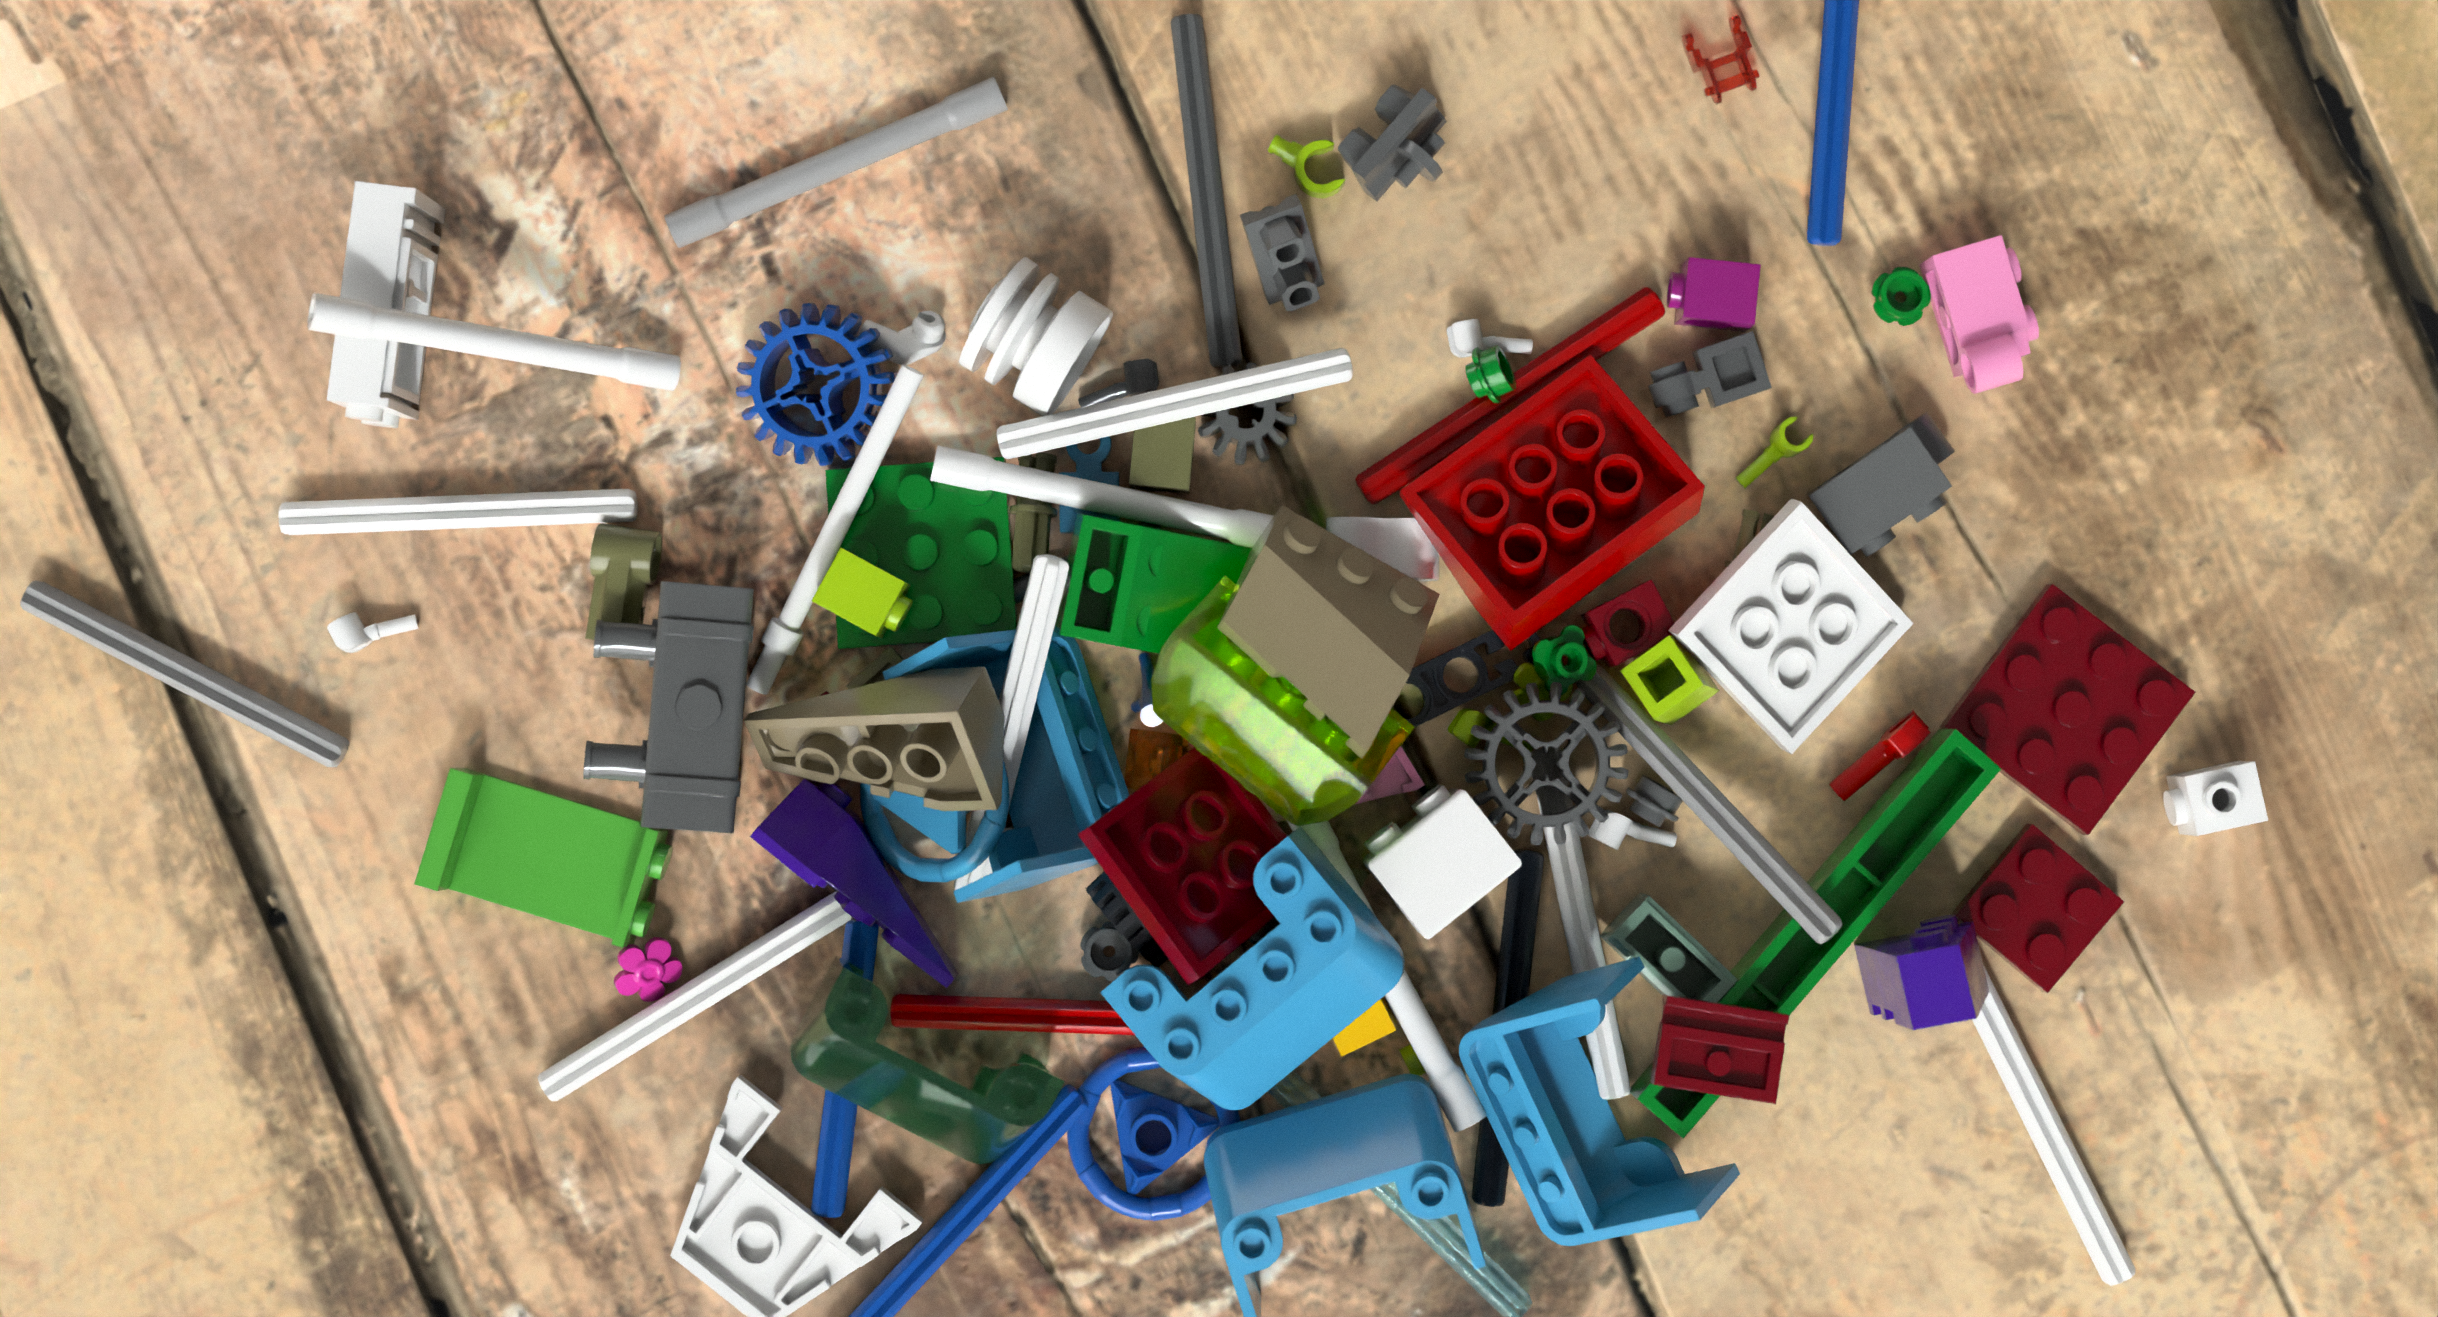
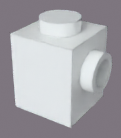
[2163,761,2268,836]

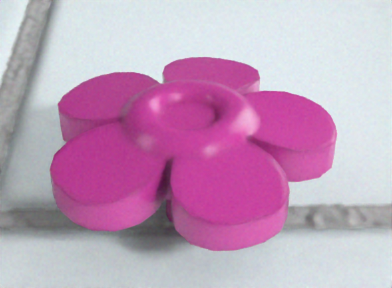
[614,937,683,1002]

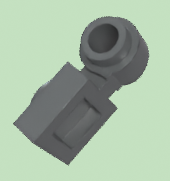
[1648,331,1772,418]

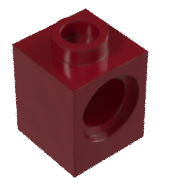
[1581,579,1674,668]

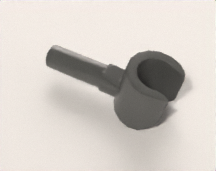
[1078,359,1159,408]

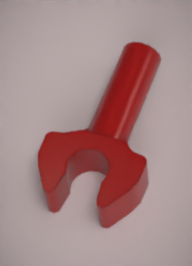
[1829,710,1931,801]

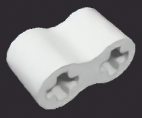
[1326,517,1439,581]

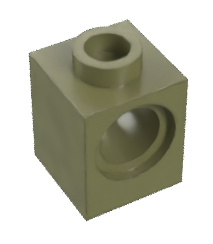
[1129,417,1196,494]

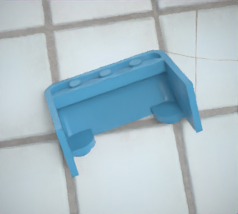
[883,627,1129,903]
[1459,957,1740,1246]
[1204,1074,1486,1317]

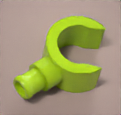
[1268,135,1346,198]

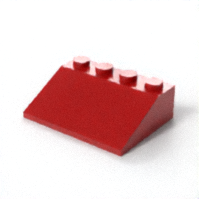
[1400,354,1705,651]

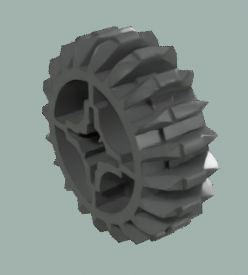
[1464,682,1628,845]

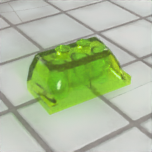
[1151,576,1414,827]

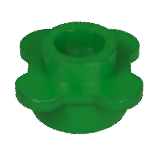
[1532,625,1597,695]

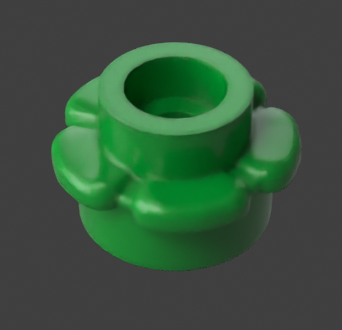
[1871,267,1931,326]
[1465,345,1516,403]

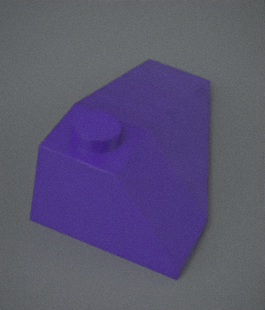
[750,778,959,988]

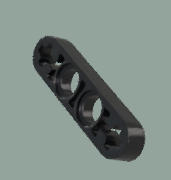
[1325,630,1540,754]

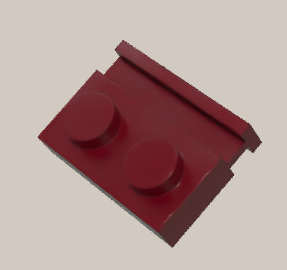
[1650,994,1789,1104]

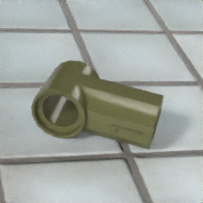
[585,523,662,640]

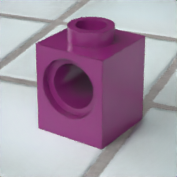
[1666,257,1761,332]

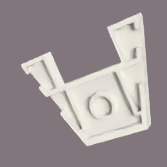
[670,1075,924,1317]

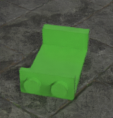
[414,768,673,948]

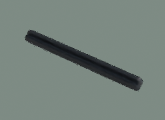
[1471,849,1544,1207]

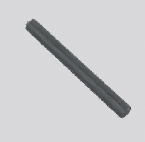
[1171,14,1242,368]

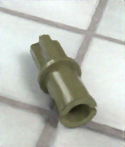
[1010,452,1057,573]

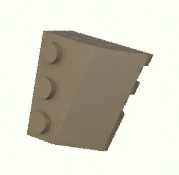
[1217,505,1440,759]

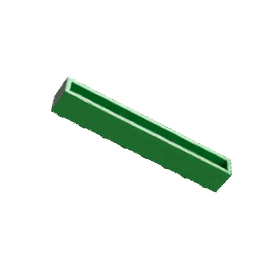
[1629,729,2001,1139]

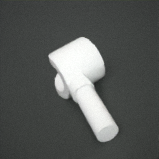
[1446,319,1533,358]
[327,612,419,653]
[1588,810,1677,850]

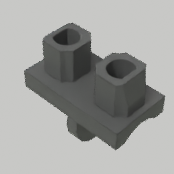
[1338,84,1447,201]
[1240,194,1324,311]

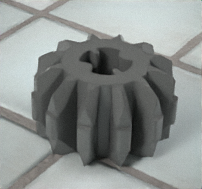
[1198,362,1297,465]

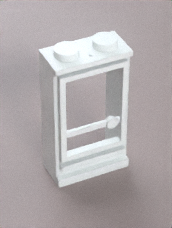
[327,181,445,428]

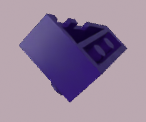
[1854,915,1989,1030]

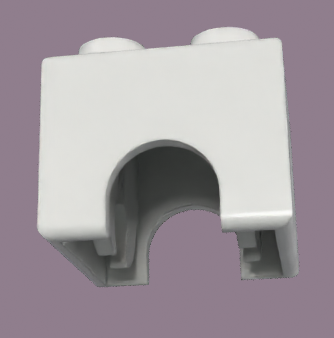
[1363,784,1522,939]

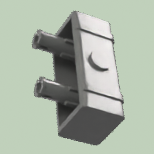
[583,581,754,833]

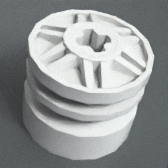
[959,257,1113,416]

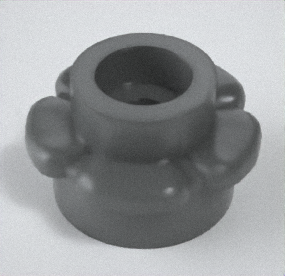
[1626,775,1683,827]
[1080,922,1139,981]

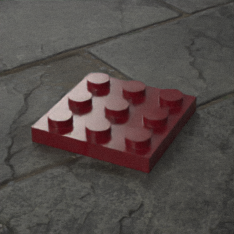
[1939,584,2196,835]
[1078,734,1287,985]

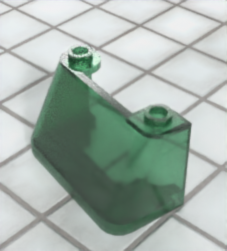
[790,955,1065,1164]

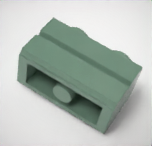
[1600,893,1738,1002]

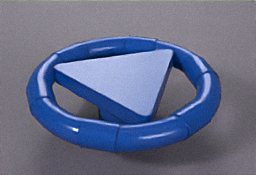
[1067,1046,1241,1221]

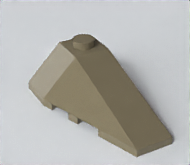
[744,667,1004,811]

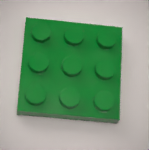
[825,457,1018,650]

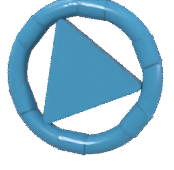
[860,760,1009,882]

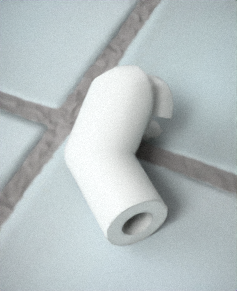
[858,311,946,365]

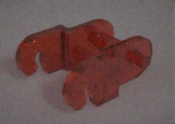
[1682,15,1760,104]

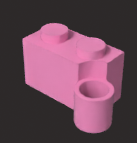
[1919,235,2039,394]

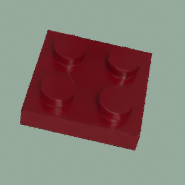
[1951,823,2125,993]

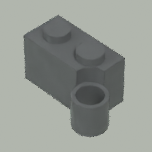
[1808,412,1955,557]

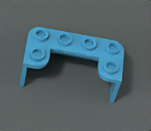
[1100,826,1405,1110]

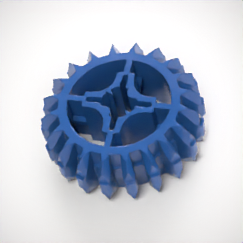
[735,303,898,466]

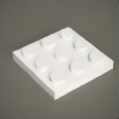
[1668,499,1914,754]

